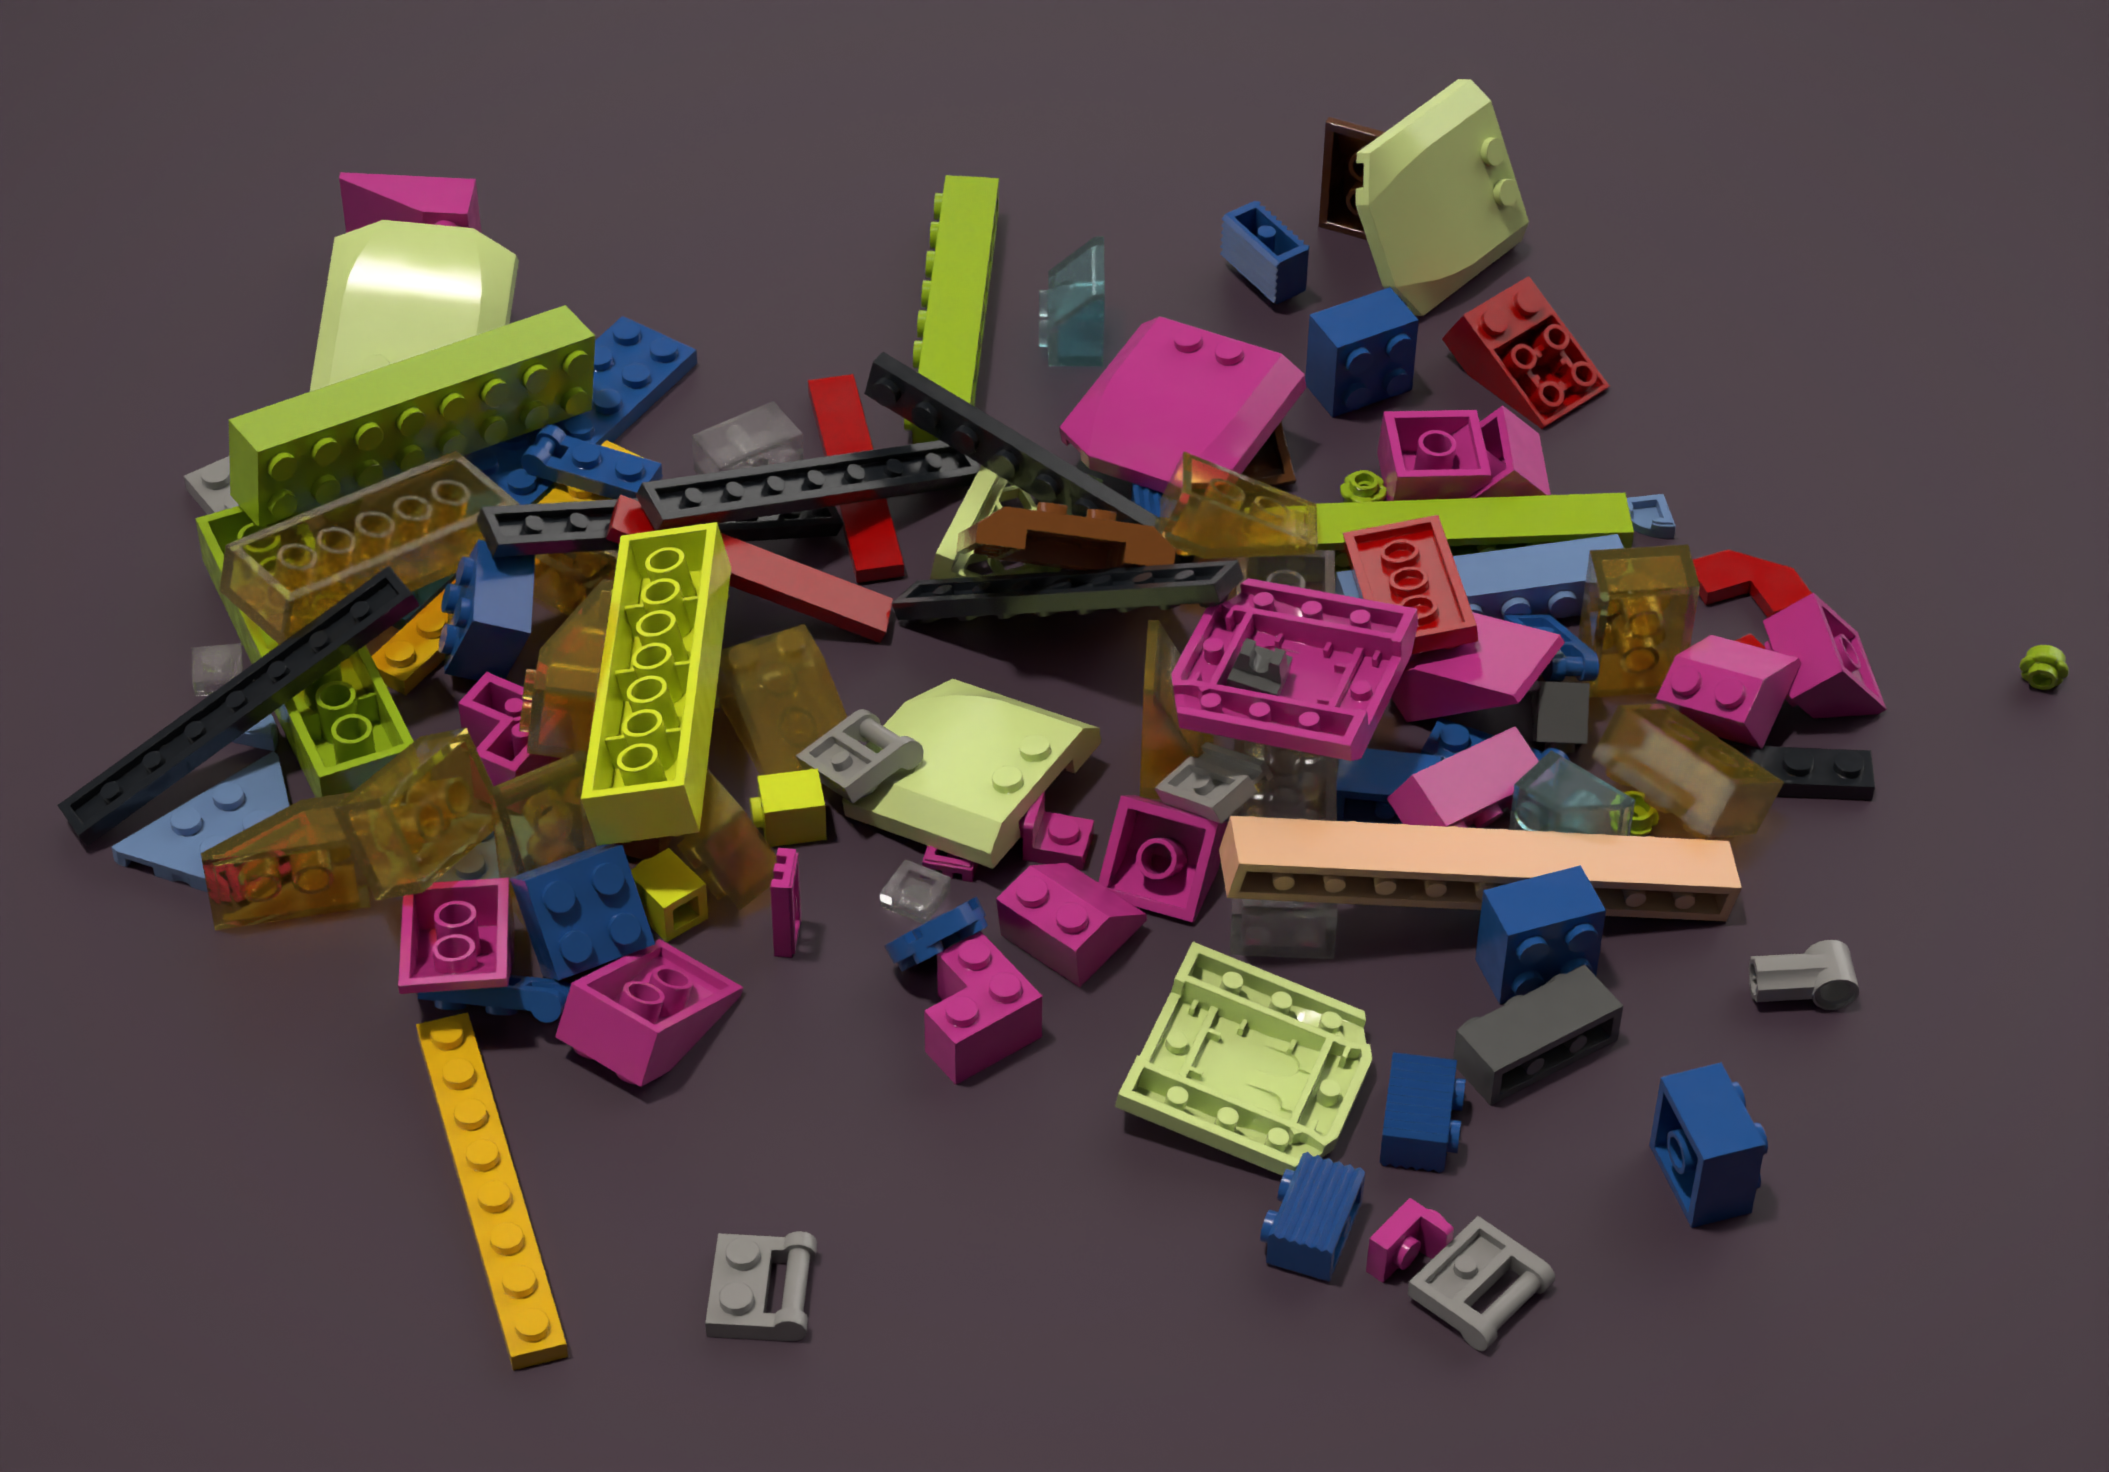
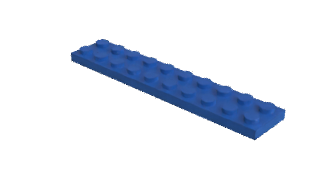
[333,316,697,630]

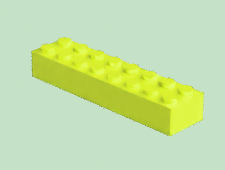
[581,522,731,846]

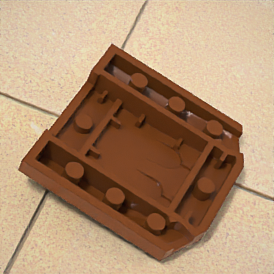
[956,502,1176,570]

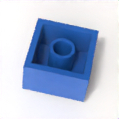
[1305,287,1419,418]
[439,539,535,681]
[510,844,655,981]
[1475,865,1606,1005]
[1649,1062,1768,1228]

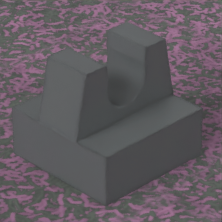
[1226,638,1293,696]

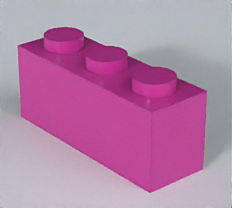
[1387,726,1549,828]

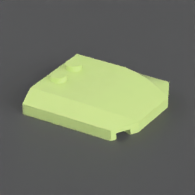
[1355,79,1529,316]
[310,220,519,392]
[842,679,1101,869]
[1115,942,1372,1176]

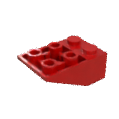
[1442,276,1610,429]

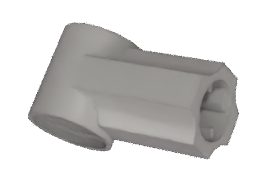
[1748,940,1860,1010]

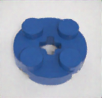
[884,896,988,972]

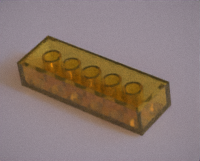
[219,450,519,645]

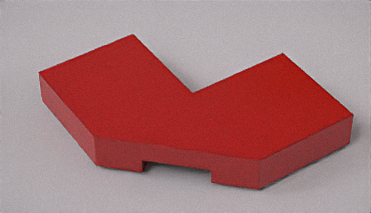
[1683,549,1812,618]

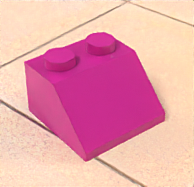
[1467,405,1551,498]
[1377,410,1492,501]
[1763,593,1887,718]
[1656,635,1802,749]
[1098,795,1228,922]
[996,863,1147,987]

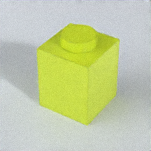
[749,768,827,848]
[631,848,708,943]

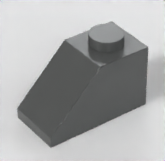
[1531,681,1590,753]

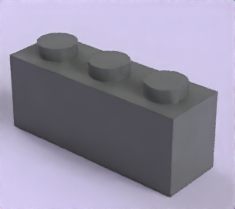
[1453,965,1623,1106]

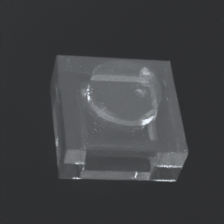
[192,643,244,696]
[880,859,951,924]

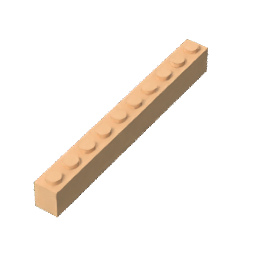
[1219,816,1742,921]

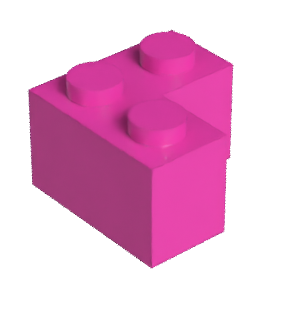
[458,672,575,813]
[924,931,1043,1085]

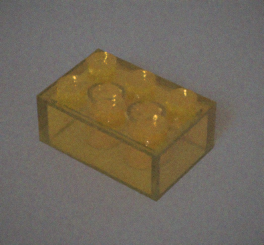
[1578,544,1700,698]
[1592,704,1784,840]
[332,728,508,901]

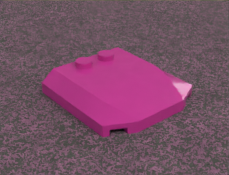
[1059,316,1306,496]
[1171,578,1418,761]

